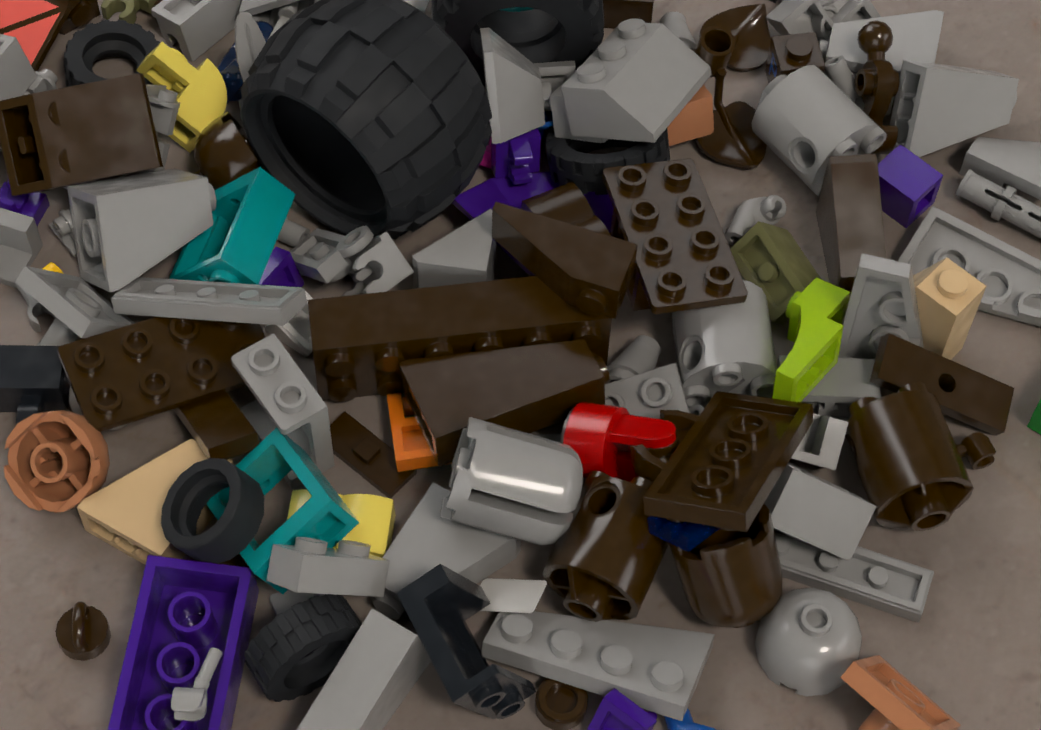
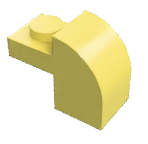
[136,42,227,153]

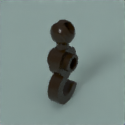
[855,20,900,154]

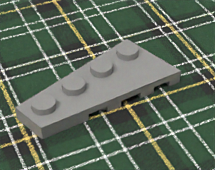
[898,206,1041,327]

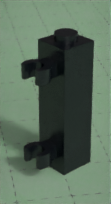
[0,345,71,424]

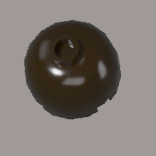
[193,111,268,200]

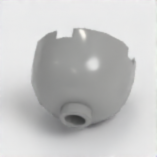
[755,587,862,696]

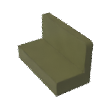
[730,221,821,325]

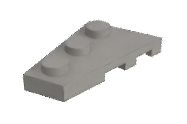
[838,253,924,359]

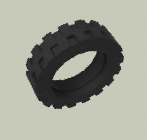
[545,128,670,195]

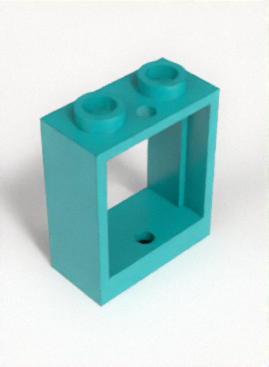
[169,167,296,284]
[207,427,359,594]

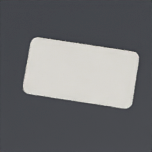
[480,578,547,613]

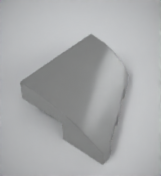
[766,0,881,45]
[959,137,1041,200]

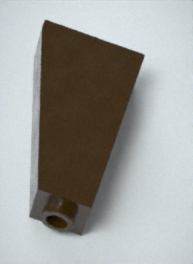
[399,339,610,467]

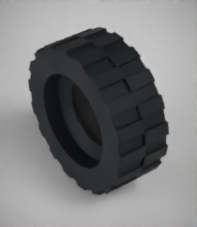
[64,20,160,87]
[244,594,362,702]

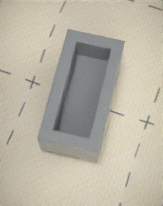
[266,537,390,597]

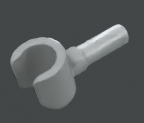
[15,283,56,332]
[171,648,223,721]

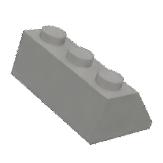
[561,18,712,143]

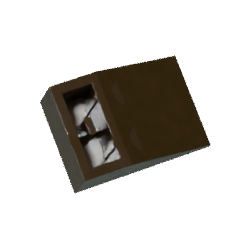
[0,73,163,196]

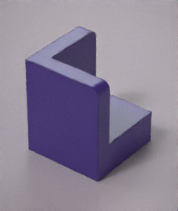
[878,145,943,228]

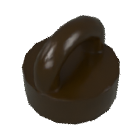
[55,601,111,661]

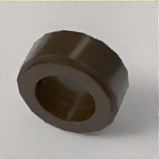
[535,678,588,730]

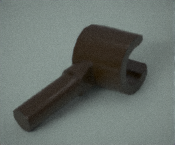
[956,432,996,470]

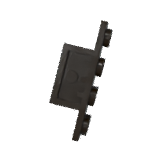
[602,158,748,314]
[58,317,265,432]

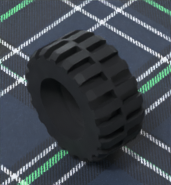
[432,0,604,86]

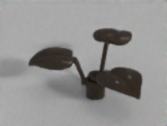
[690,4,771,169]

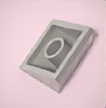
[412,209,496,289]

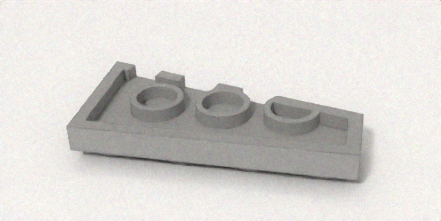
[482,611,715,721]

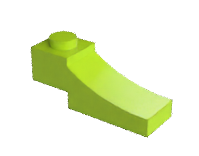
[772,277,850,402]

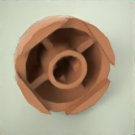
[4,410,110,513]

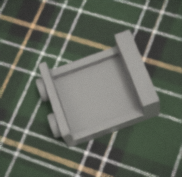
[231,333,335,490]

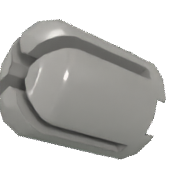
[440,417,583,546]

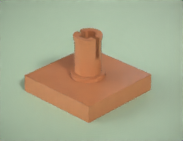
[840,655,961,730]

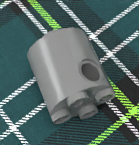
[752,65,887,197]
[671,280,777,408]

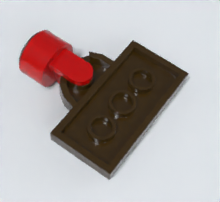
[560,391,813,532]

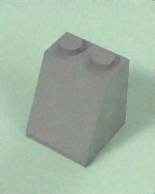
[67,168,217,292]

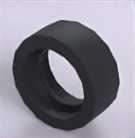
[161,458,265,564]

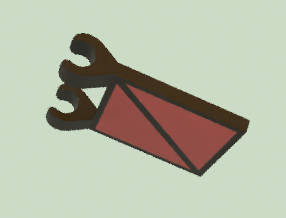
[0,0,81,72]

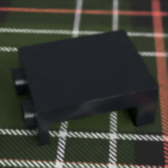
[397,564,536,719]

